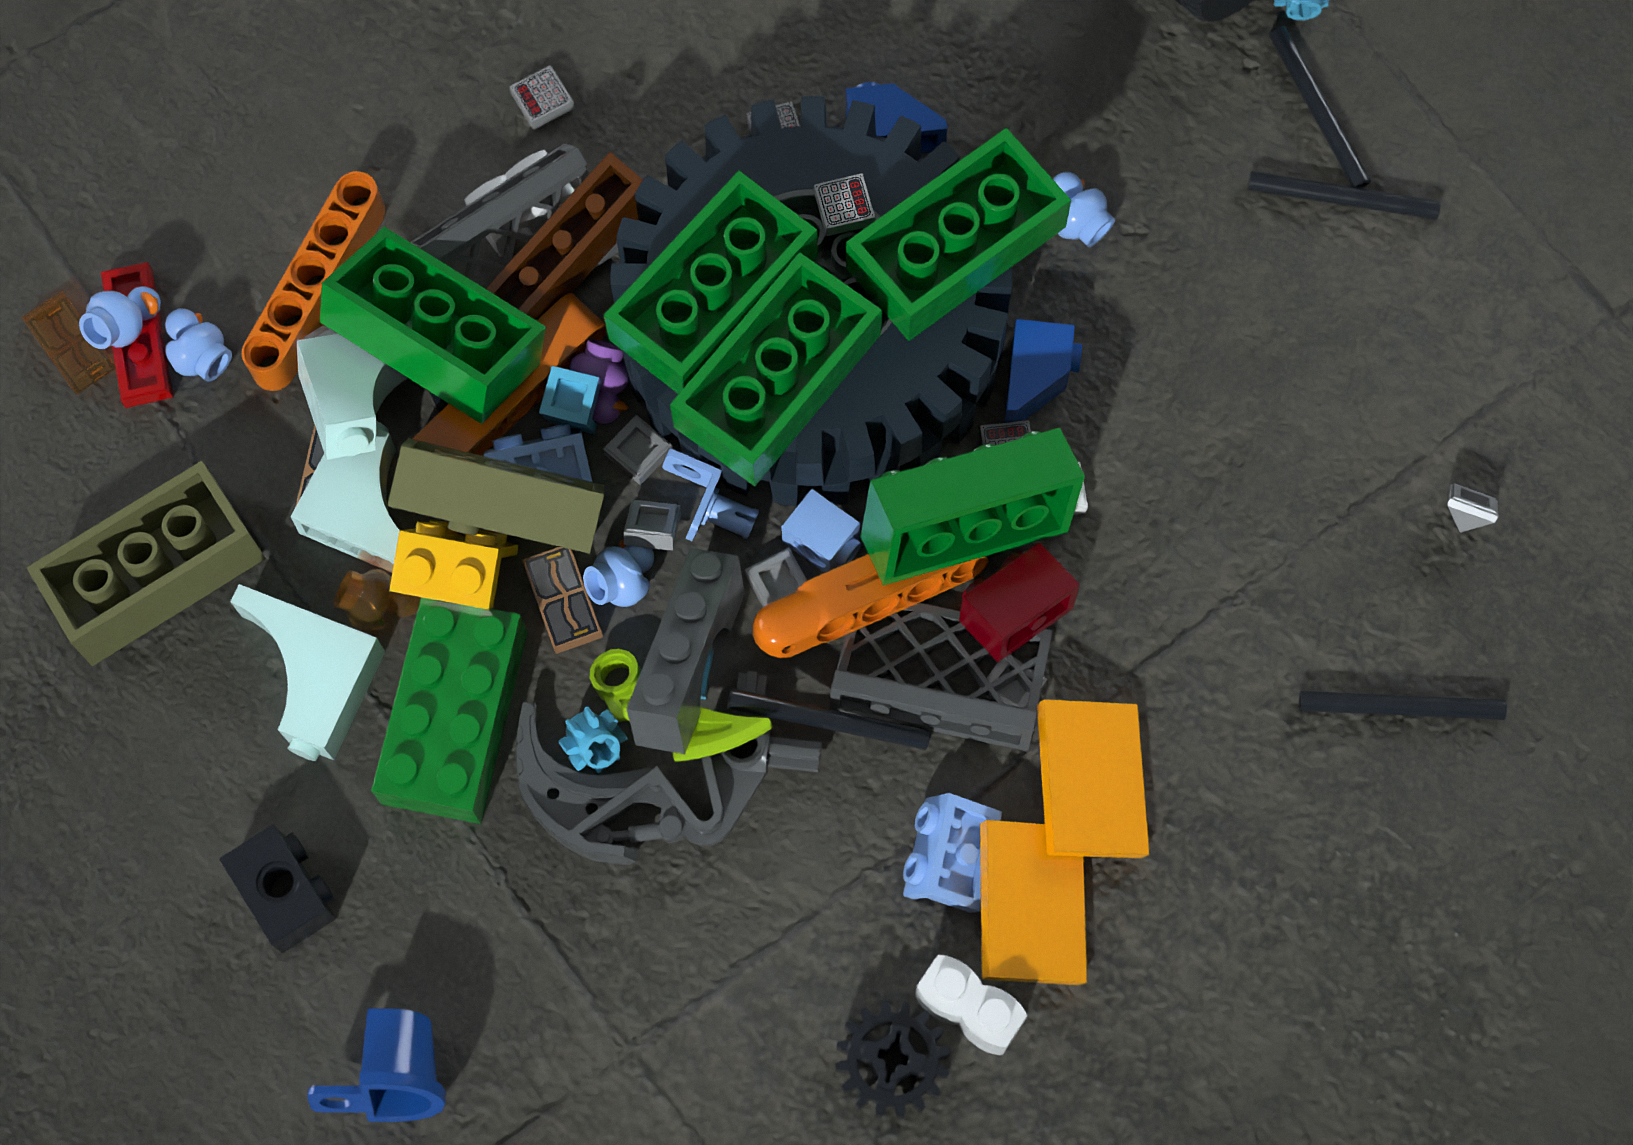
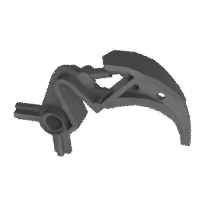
[516,671,822,865]

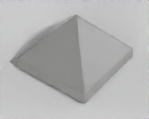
[1447,483,1498,533]

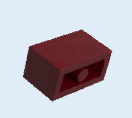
[959,542,1080,662]

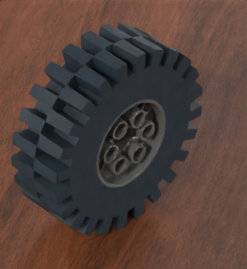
[610,96,1012,506]

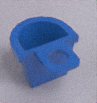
[307,1009,446,1122]

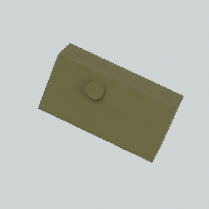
[387,438,604,554]
[26,461,266,666]

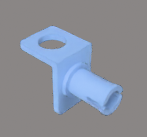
[662,449,759,541]

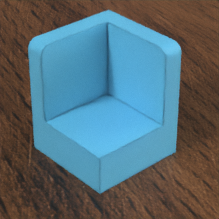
[539,366,602,434]

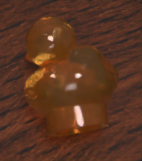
[334,569,421,632]

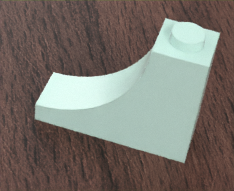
[297,334,408,460]
[291,421,400,573]
[230,584,385,761]

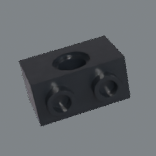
[219,824,336,953]

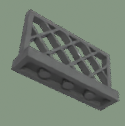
[410,143,618,280]
[829,603,1052,751]

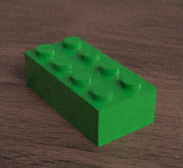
[846,128,1071,341]
[604,171,818,394]
[320,227,546,424]
[670,252,882,486]
[861,428,1085,586]
[371,597,528,824]

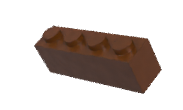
[486,152,643,321]

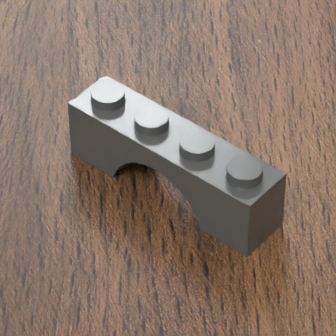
[627,548,745,754]

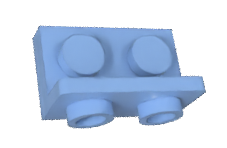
[484,424,593,482]
[903,793,1002,913]

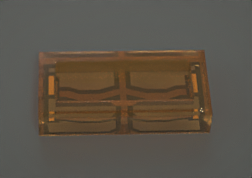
[22,291,116,395]

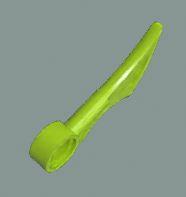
[589,649,773,762]

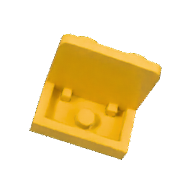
[389,520,519,610]

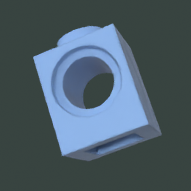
[781,489,862,573]

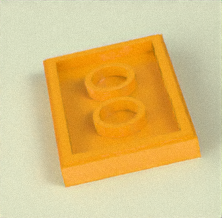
[1037,699,1149,858]
[980,820,1087,985]

